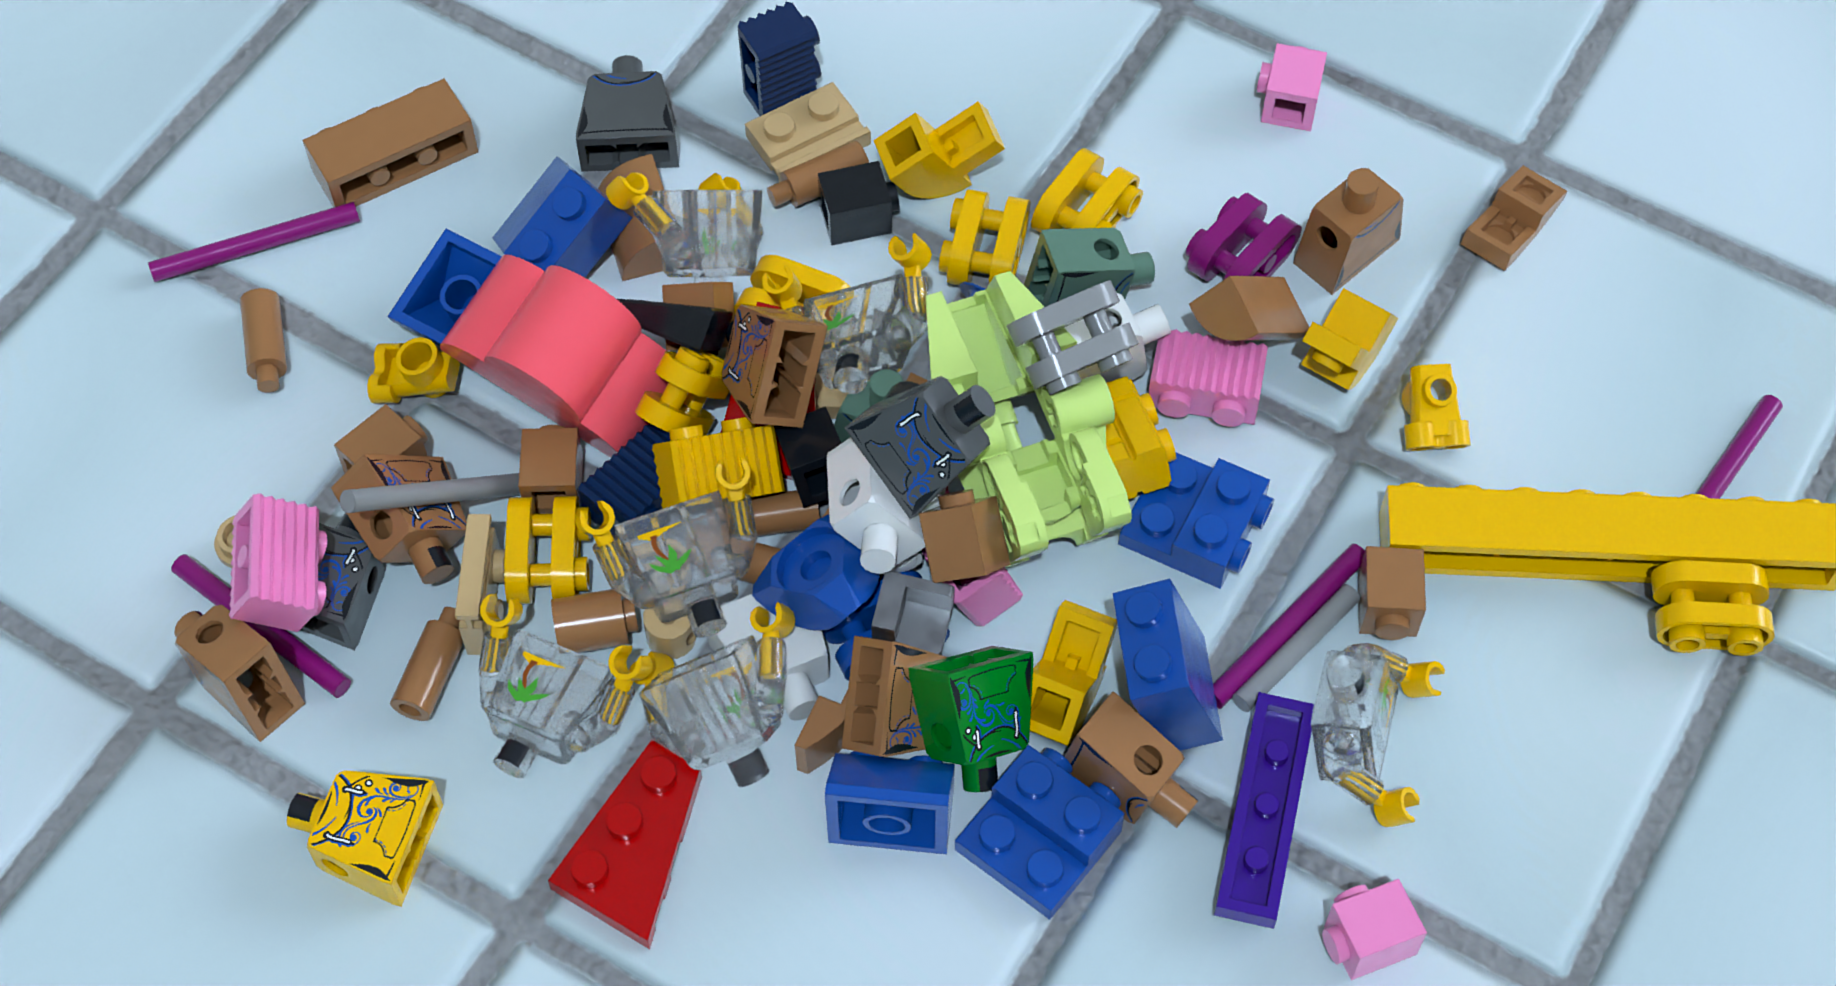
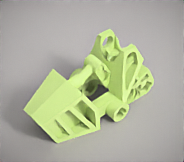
[926,271,1132,568]

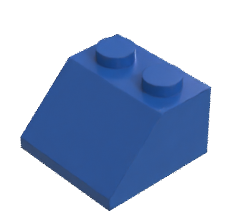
[492,156,632,277]
[825,751,955,855]

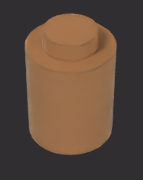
[551,588,639,656]

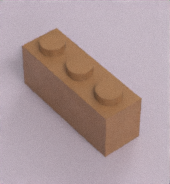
[302,78,478,207]

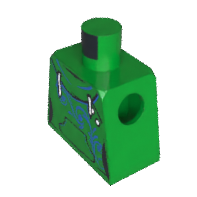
[909,646,1034,792]

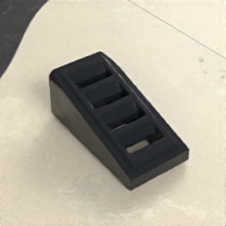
[617,299,733,352]

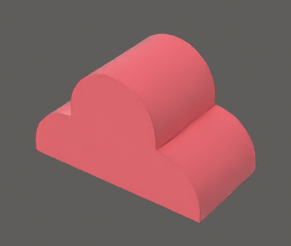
[440,255,668,458]

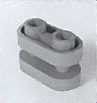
[1006,280,1139,395]

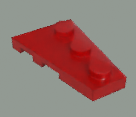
[548,740,702,950]

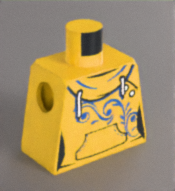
[287,770,443,907]

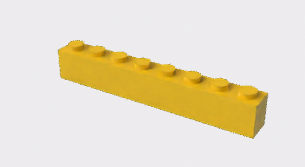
[1379,482,1836,591]

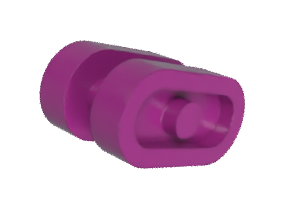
[1185,193,1302,281]

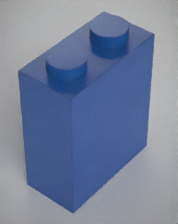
[1113,578,1223,751]

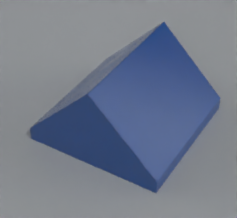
[388,228,502,346]

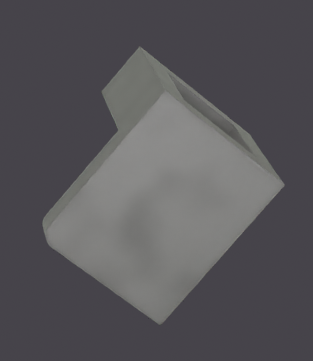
[871,571,955,655]

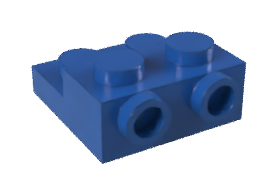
[1118,452,1275,589]
[955,745,1125,920]

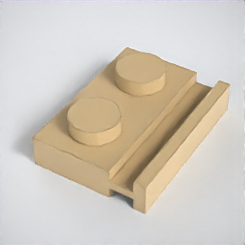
[745,82,871,182]
[455,514,505,655]

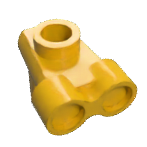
[367,337,460,404]
[1402,364,1471,451]

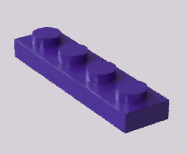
[1214,692,1317,929]

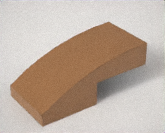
[1461,165,1567,271]
[794,690,848,774]

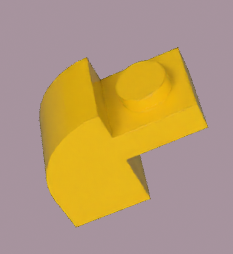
[873,101,1005,199]
[1301,288,1399,390]
[1030,600,1118,746]

